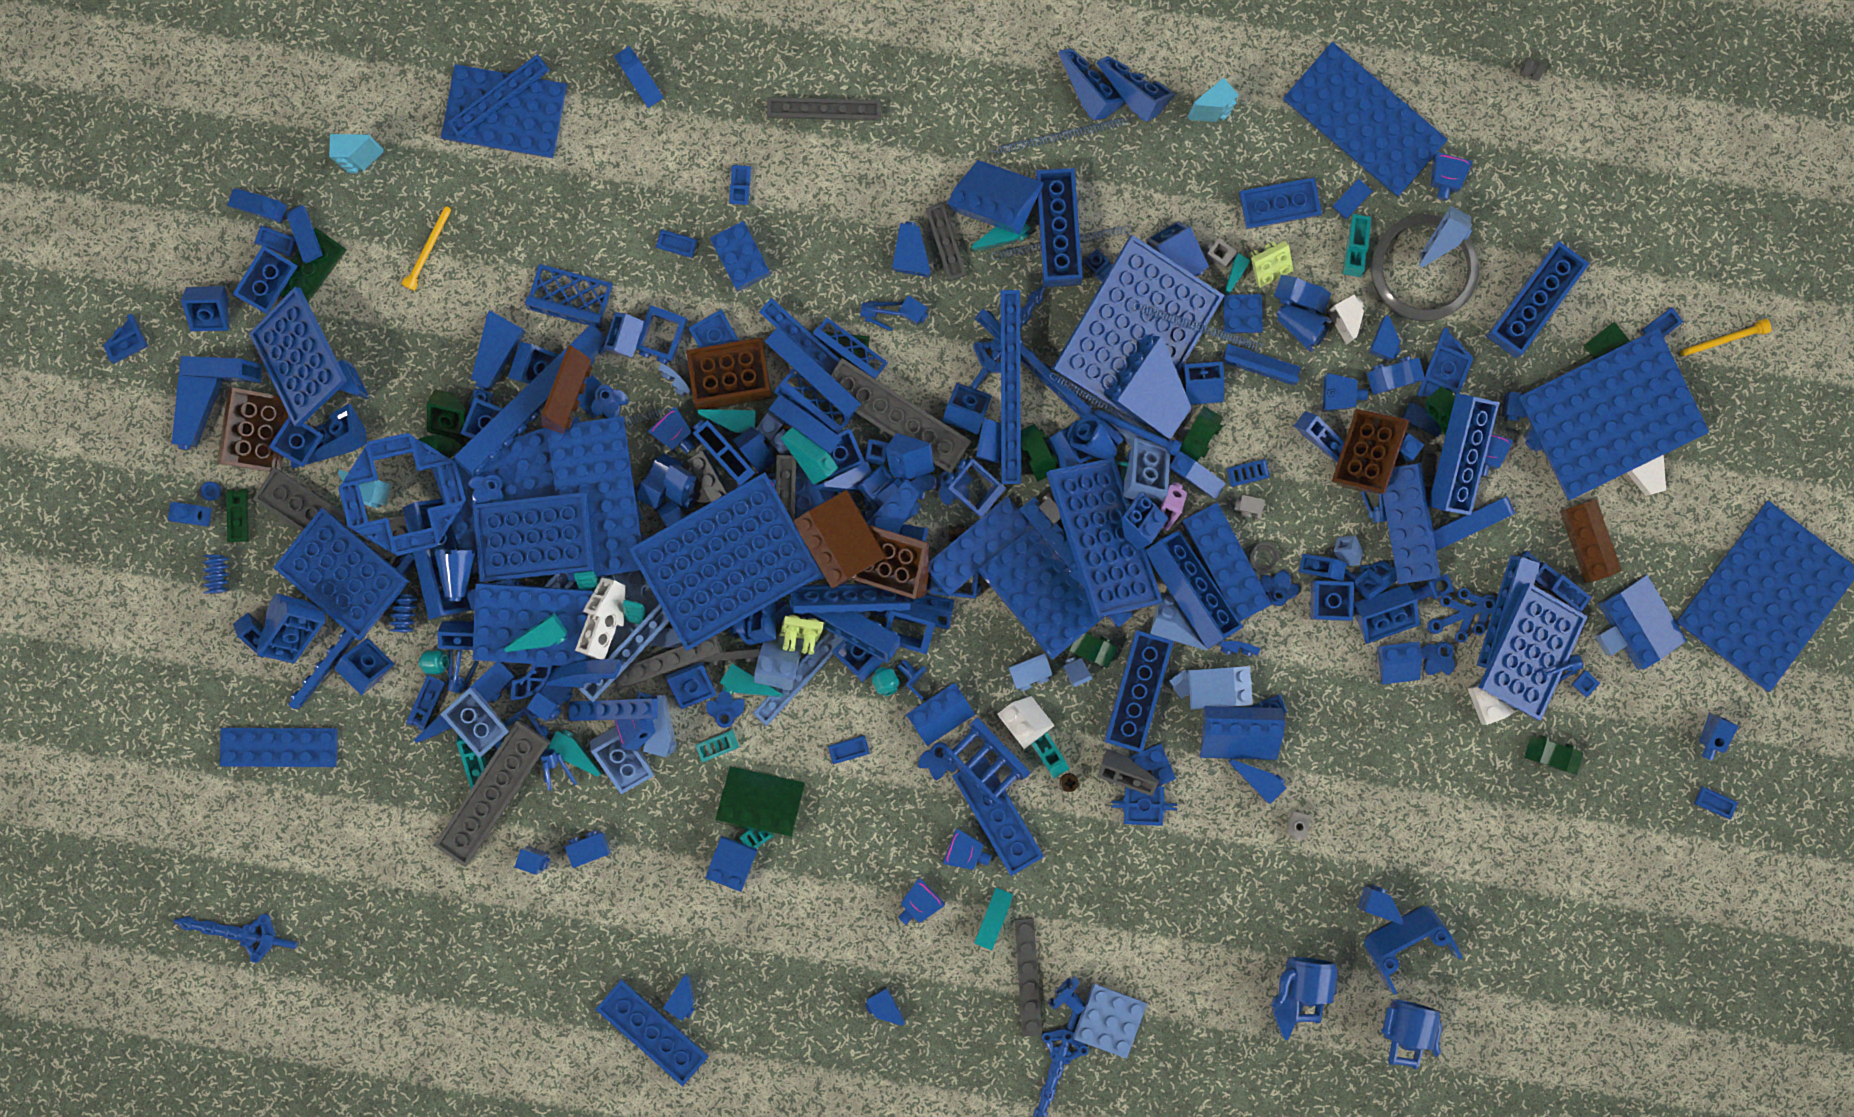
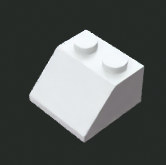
[1328,294,1364,345]
[1467,684,1518,725]
[997,696,1054,749]

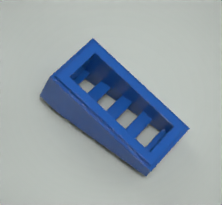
[1227,459,1270,487]

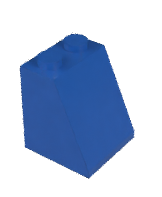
[1146,221,1209,276]

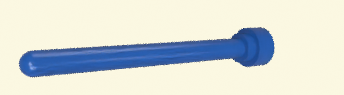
[1094,409,1182,456]

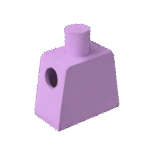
[1157,482,1187,531]

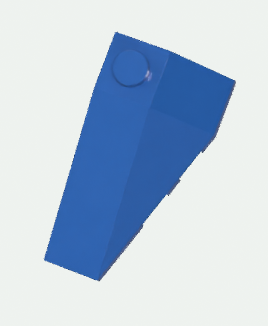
[1058,48,1126,120]
[1097,56,1175,122]
[291,404,367,468]

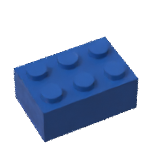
[710,221,771,292]

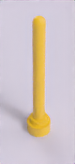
[401,206,451,291]
[1680,318,1771,357]

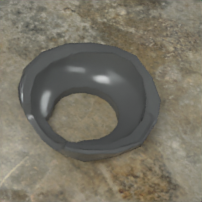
[1250,542,1280,573]

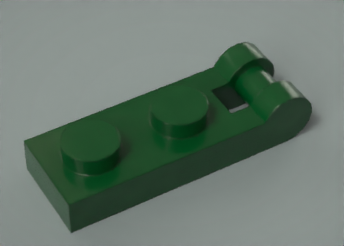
[226,488,249,543]

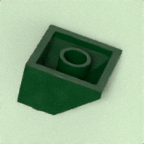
[427,389,465,441]

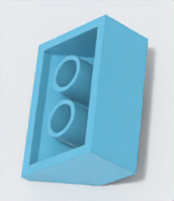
[1188,77,1239,122]
[329,134,383,174]
[338,470,391,509]

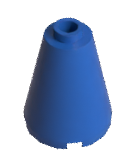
[1276,305,1332,352]
[1067,414,1117,460]
[435,550,475,601]

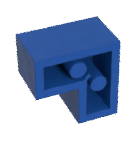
[527,684,574,721]

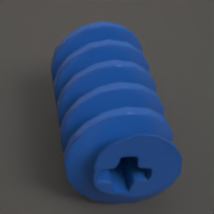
[203,555,229,594]
[388,593,418,633]

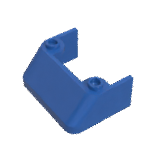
[1364,906,1463,995]

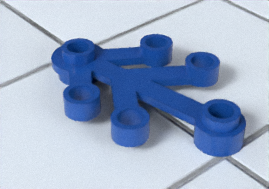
[1427,588,1497,643]

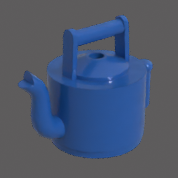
[1273,957,1338,1023]
[1381,999,1442,1069]

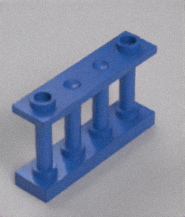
[941,717,1031,807]

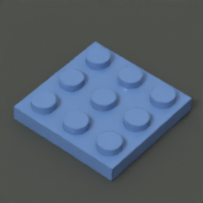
[1073,983,1147,1059]

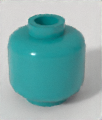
[418,649,449,675]
[872,667,900,697]

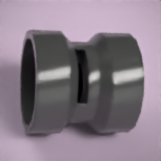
[1519,57,1545,82]

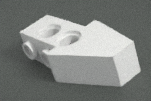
[1627,455,1666,496]
[575,578,626,660]

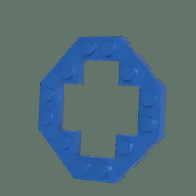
[338,433,466,556]

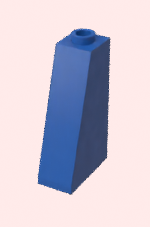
[471,310,526,391]
[179,356,263,384]
[172,375,222,450]

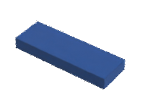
[286,205,323,264]

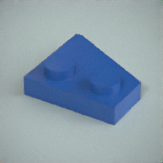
[103,314,148,364]

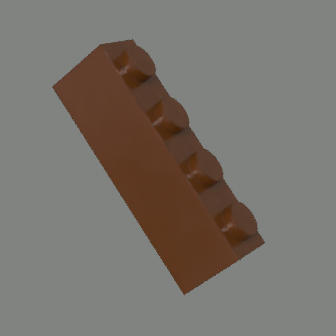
[541,345,593,434]
[1560,499,1622,583]

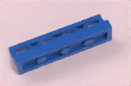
[813,317,888,379]
[1222,344,1301,386]
[874,594,954,629]

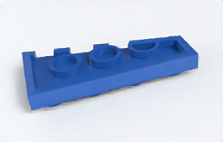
[866,479,920,533]

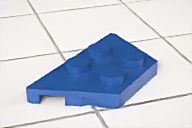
[1416,328,1473,397]

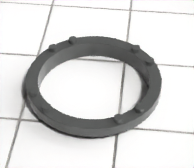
[1370,214,1479,322]

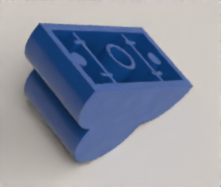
[257,593,325,664]

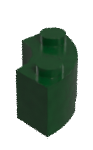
[1426,386,1455,436]
[1179,406,1223,462]
[1021,424,1058,482]
[418,434,466,459]
[1065,633,1117,669]
[1524,735,1584,775]

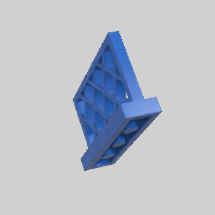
[525,264,613,329]
[774,368,856,434]

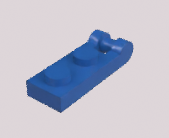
[406,675,447,731]

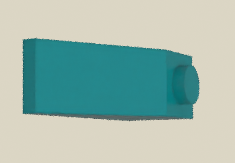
[971,222,1030,252]
[698,410,757,435]
[780,427,838,485]
[504,613,568,652]
[720,663,784,698]
[548,729,602,777]
[1032,732,1070,779]
[456,735,487,789]

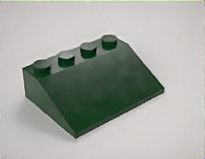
[715,766,805,840]

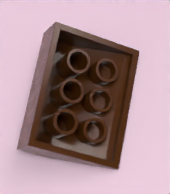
[686,337,772,411]
[217,387,288,472]
[1332,409,1409,494]
[793,490,886,589]
[852,524,929,599]

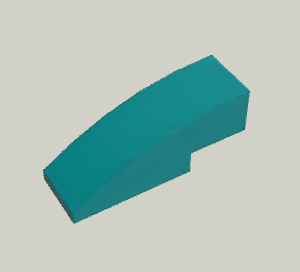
[1342,214,1371,277]
[974,887,1014,951]

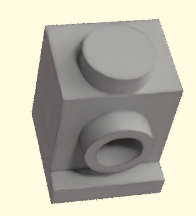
[1205,238,1237,270]
[1234,495,1265,520]
[1285,810,1312,841]

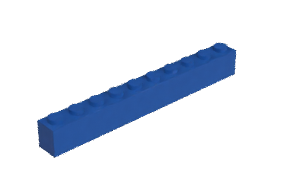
[454,324,607,477]

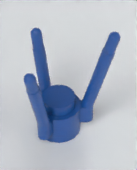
[860,301,903,331]
[1361,491,1387,523]
[447,650,478,693]
[1546,654,1583,683]
[540,749,577,791]

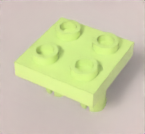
[1248,241,1294,288]
[779,615,824,654]

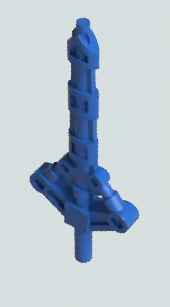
[970,286,1045,390]
[174,914,298,963]
[1033,1011,1089,1117]

